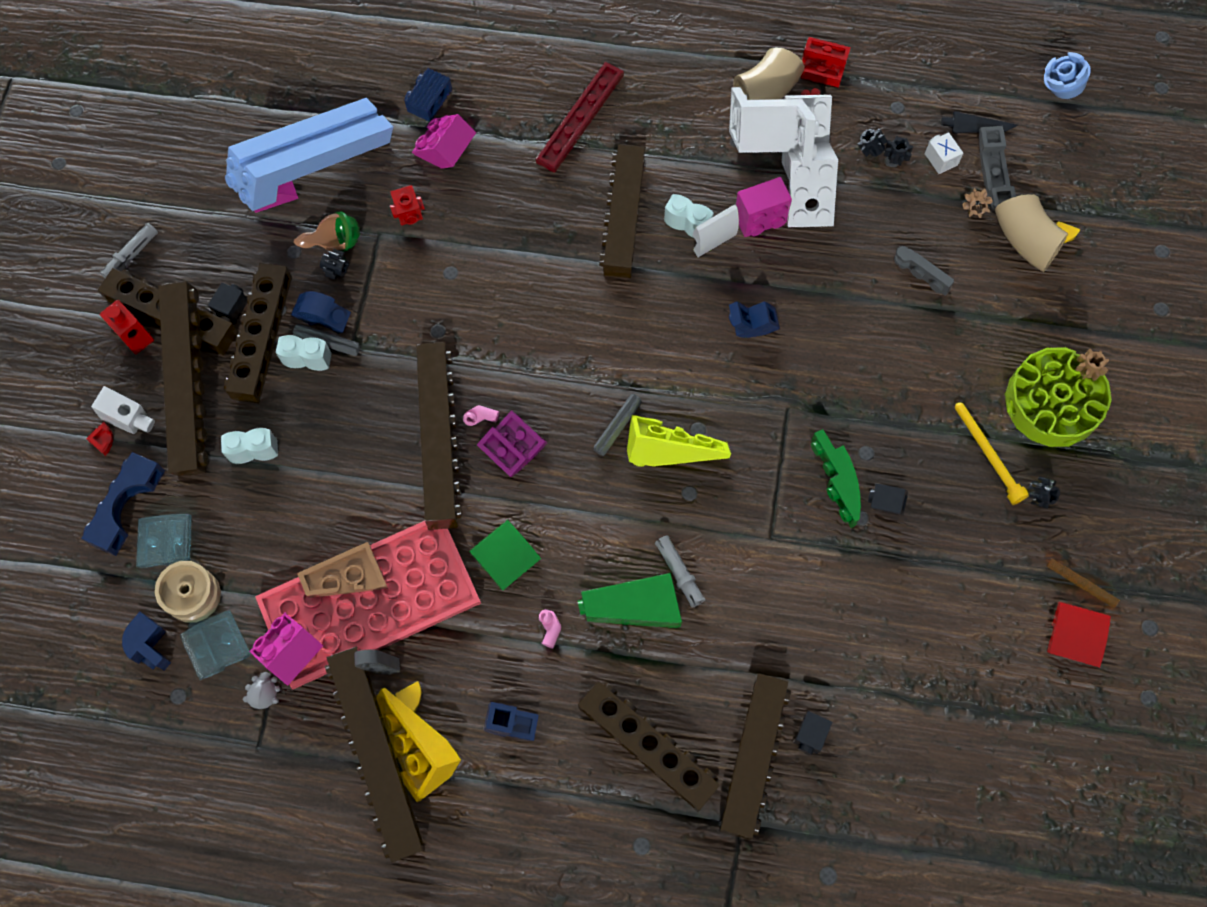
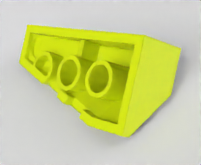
[627,415,731,467]

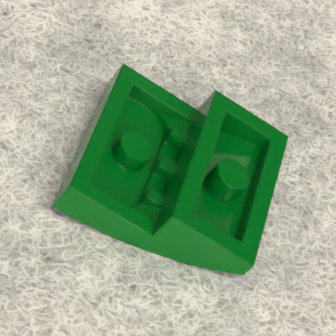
[469,520,541,591]

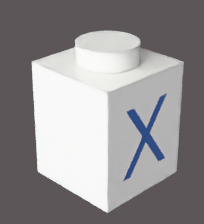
[925,133,963,174]

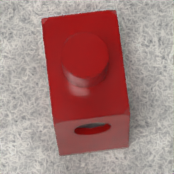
[100,300,154,355]

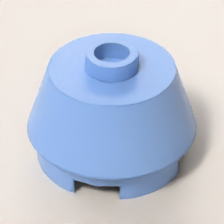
[1044,52,1090,99]

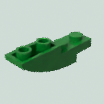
[811,429,861,528]

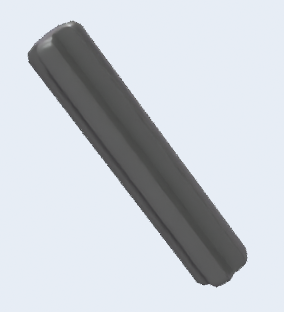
[293,324,361,356]
[594,394,642,456]

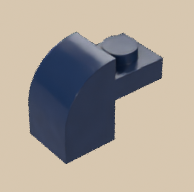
[291,291,351,334]
[729,301,780,338]
[122,612,171,671]
[483,702,539,741]

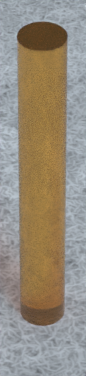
[1046,558,1120,608]

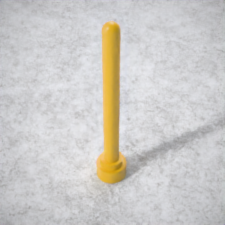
[955,403,1029,505]

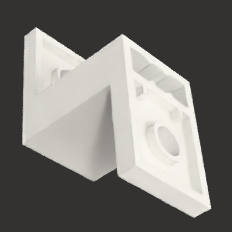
[729,87,819,167]
[782,95,838,227]

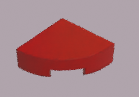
[86,422,113,456]

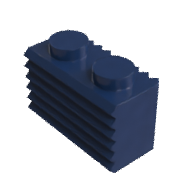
[404,68,452,122]

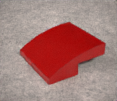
[800,37,851,88]
[1047,601,1111,668]

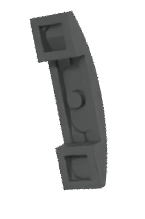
[979,126,1016,211]

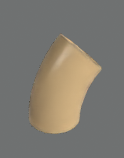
[733,47,805,100]
[995,194,1068,272]

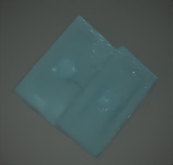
[136,514,192,568]
[180,610,250,680]

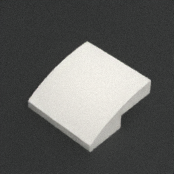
[692,205,739,257]

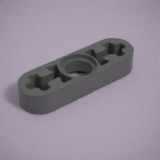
[354,649,400,675]

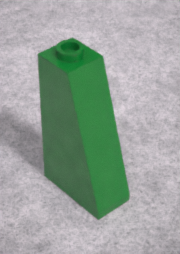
[577,573,682,628]

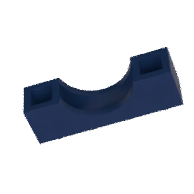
[81,452,165,556]

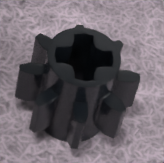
[858,129,888,157]
[884,136,913,166]
[320,249,349,279]
[1027,476,1060,509]

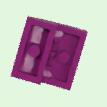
[477,410,547,477]

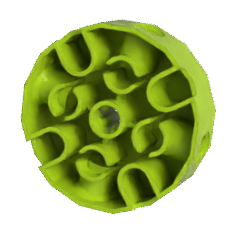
[1005,348,1112,447]

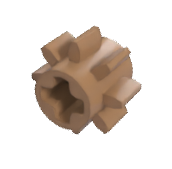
[962,188,993,218]
[1076,349,1109,381]

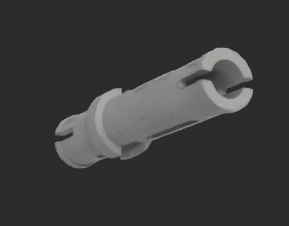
[99,223,158,278]
[655,535,705,608]

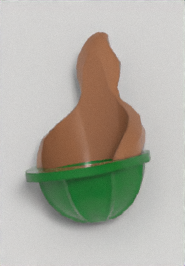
[293,212,360,252]

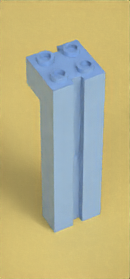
[225,98,393,211]

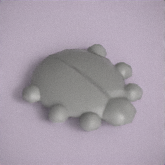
[243,672,281,709]

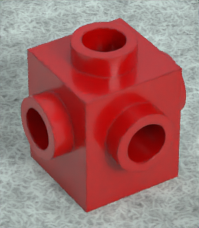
[390,185,424,226]

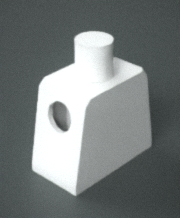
[91,386,155,434]

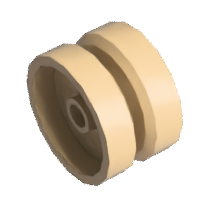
[155,561,221,623]

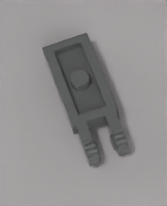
[894,245,954,296]

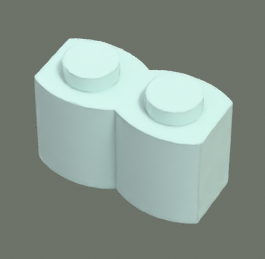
[664,194,714,238]
[276,335,332,371]
[221,428,278,464]

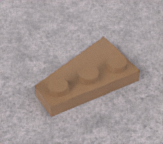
[297,542,388,598]

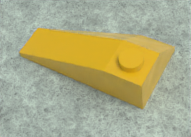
[377,688,461,802]

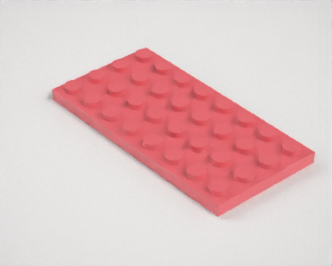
[255,521,481,689]

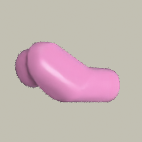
[463,405,499,426]
[539,609,561,649]

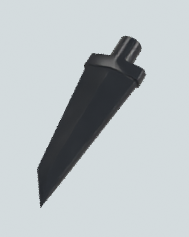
[941,111,1018,134]

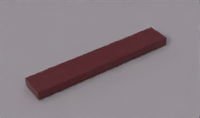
[536,62,624,173]

